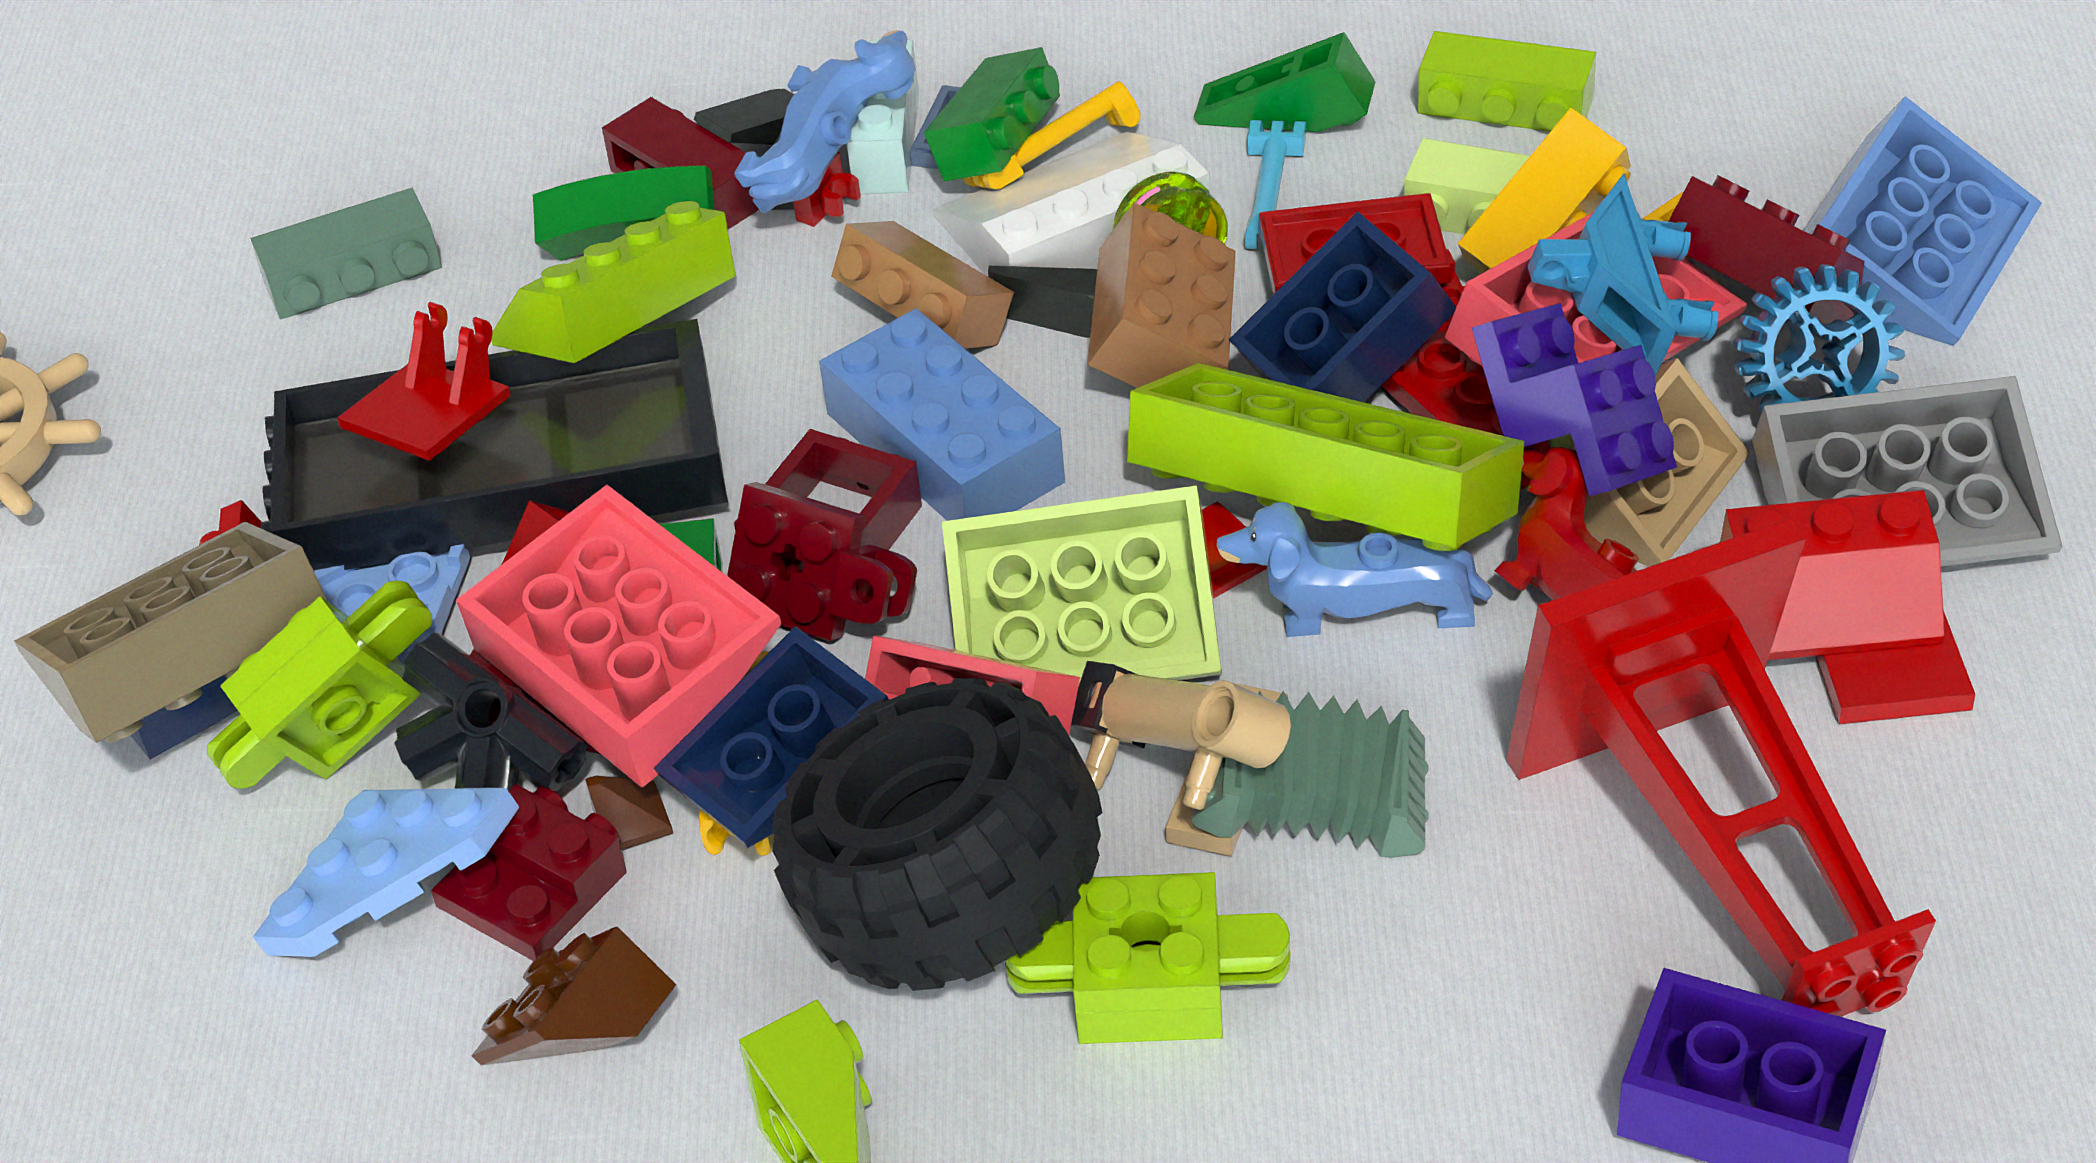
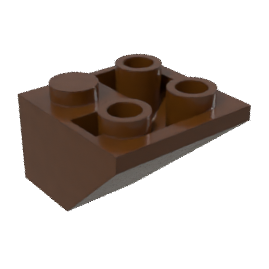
[471,926,677,1065]

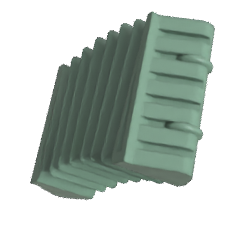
[1192,691,1429,858]

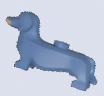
[734,30,916,213]
[1216,502,1493,637]

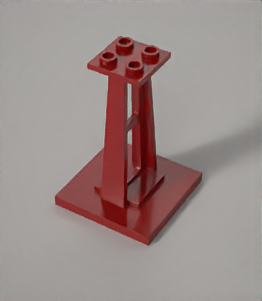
[1506,518,1936,1017]

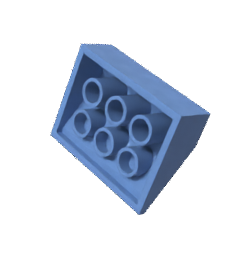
[1803,96,2042,346]

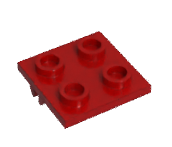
[337,302,510,461]

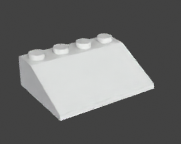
[934,132,1211,276]

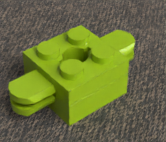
[207,580,432,789]
[1005,872,1291,1044]

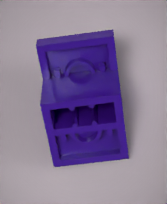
[1472,303,1677,496]

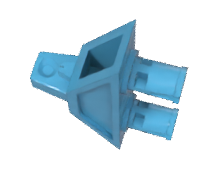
[1528,174,1718,377]

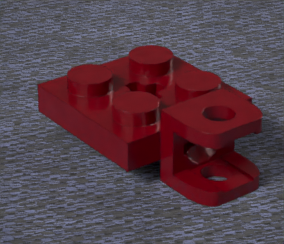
[727,482,917,641]

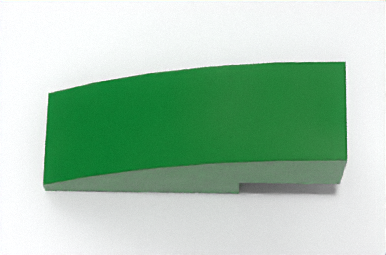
[533,166,714,261]

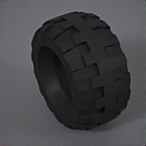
[772,678,1103,991]

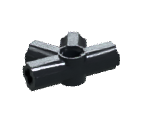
[394,632,588,791]

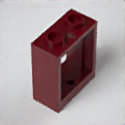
[734,429,922,575]

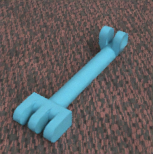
[1245,120,1306,249]

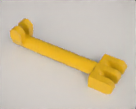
[963,81,1141,189]

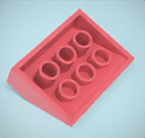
[1444,211,1747,367]
[456,485,781,788]

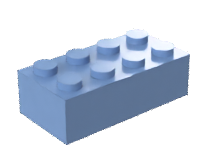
[819,308,1065,521]

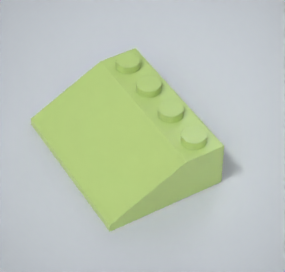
[942,485,1222,687]

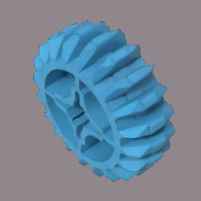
[1733,264,1906,413]

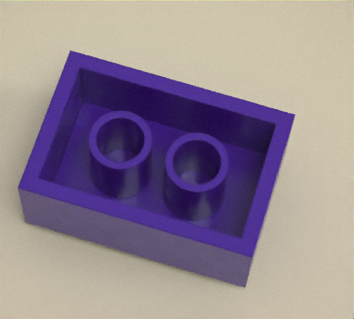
[1617,968,1886,1163]

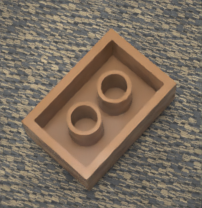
[1087,202,1236,388]

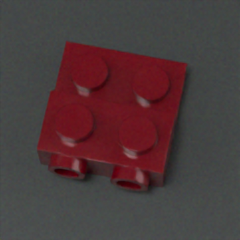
[431,784,627,961]

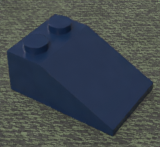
[654,626,889,848]

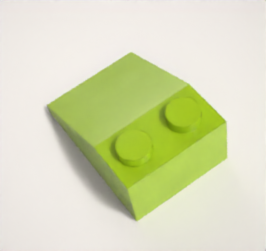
[739,999,872,1163]

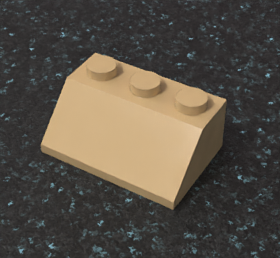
[1571,358,1750,567]

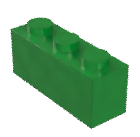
[924,47,1060,182]

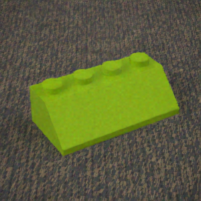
[491,201,736,363]

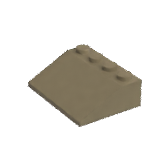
[14,522,328,743]

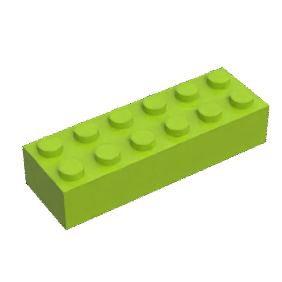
[1127,363,1524,551]

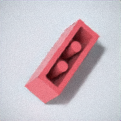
[865,636,1080,735]

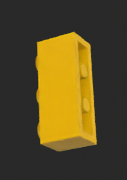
[1457,108,1631,273]

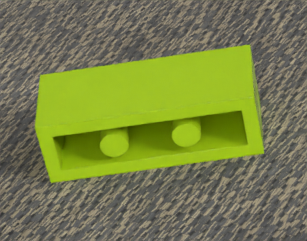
[1418,31,1596,132]

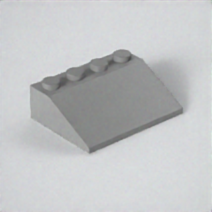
[1752,376,2063,567]

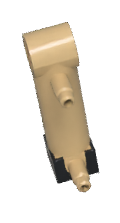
[1071,661,1291,810]

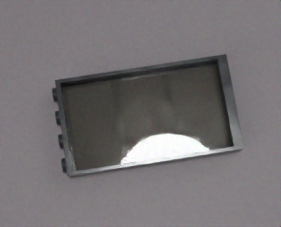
[261,319,728,571]

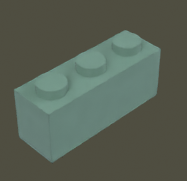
[250,187,442,320]

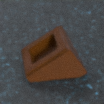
[585,775,673,850]

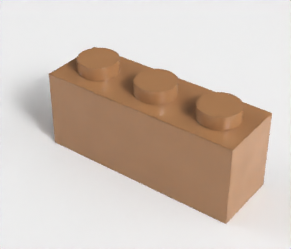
[831,221,1014,349]

